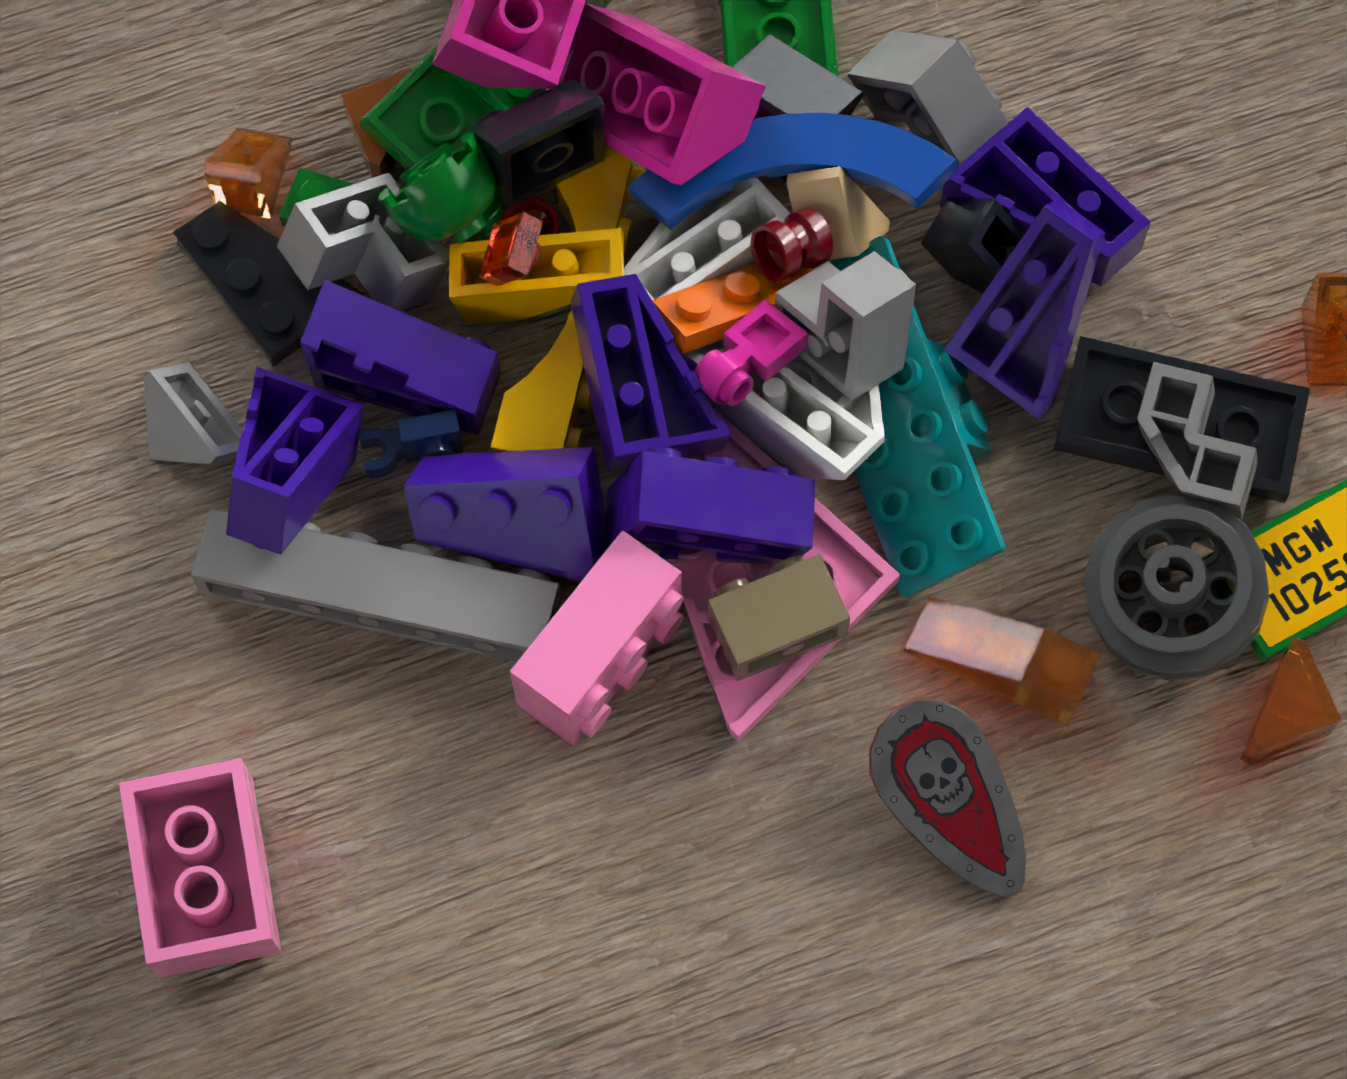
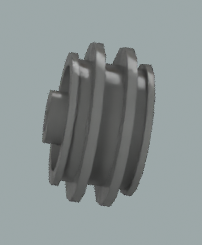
[1084,495,1269,681]

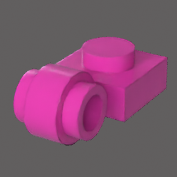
[695,300,808,407]

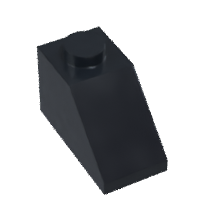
[921,198,1026,293]

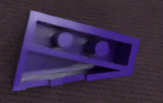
[940,106,1151,286]
[944,198,1106,419]
[570,274,732,472]
[226,366,364,555]
[404,447,606,582]
[603,448,815,564]

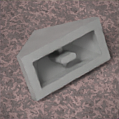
[143,362,243,464]

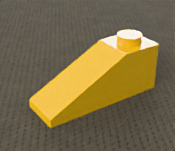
[449,228,624,325]

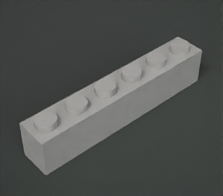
[191,509,561,662]

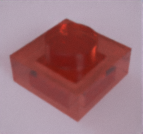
[479,212,543,286]

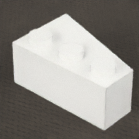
[624,177,790,300]

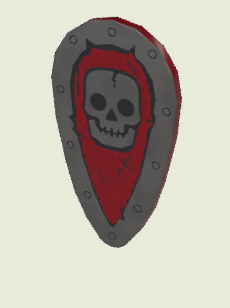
[869,701,1026,897]

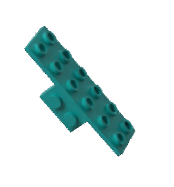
[831,236,1006,598]

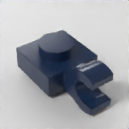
[358,409,464,478]

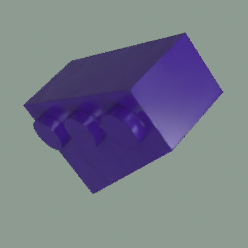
[300,280,501,436]

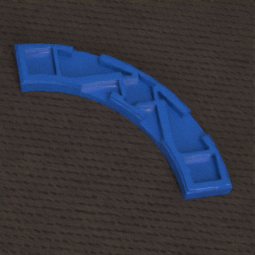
[627,113,958,230]

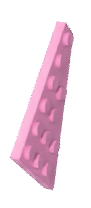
[665,405,900,743]

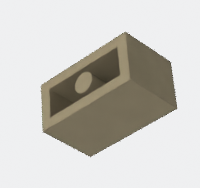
[708,554,850,682]

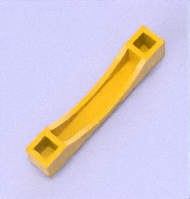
[491,144,645,452]

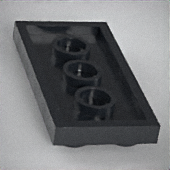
[1054,336,1310,503]

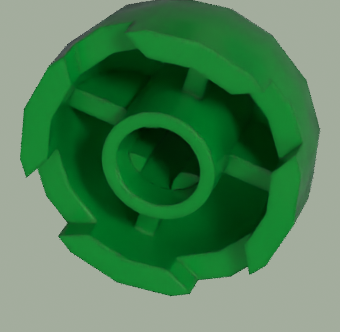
[377,132,497,243]

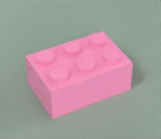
[510,530,684,747]
[119,758,282,978]

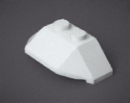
[678,339,884,480]

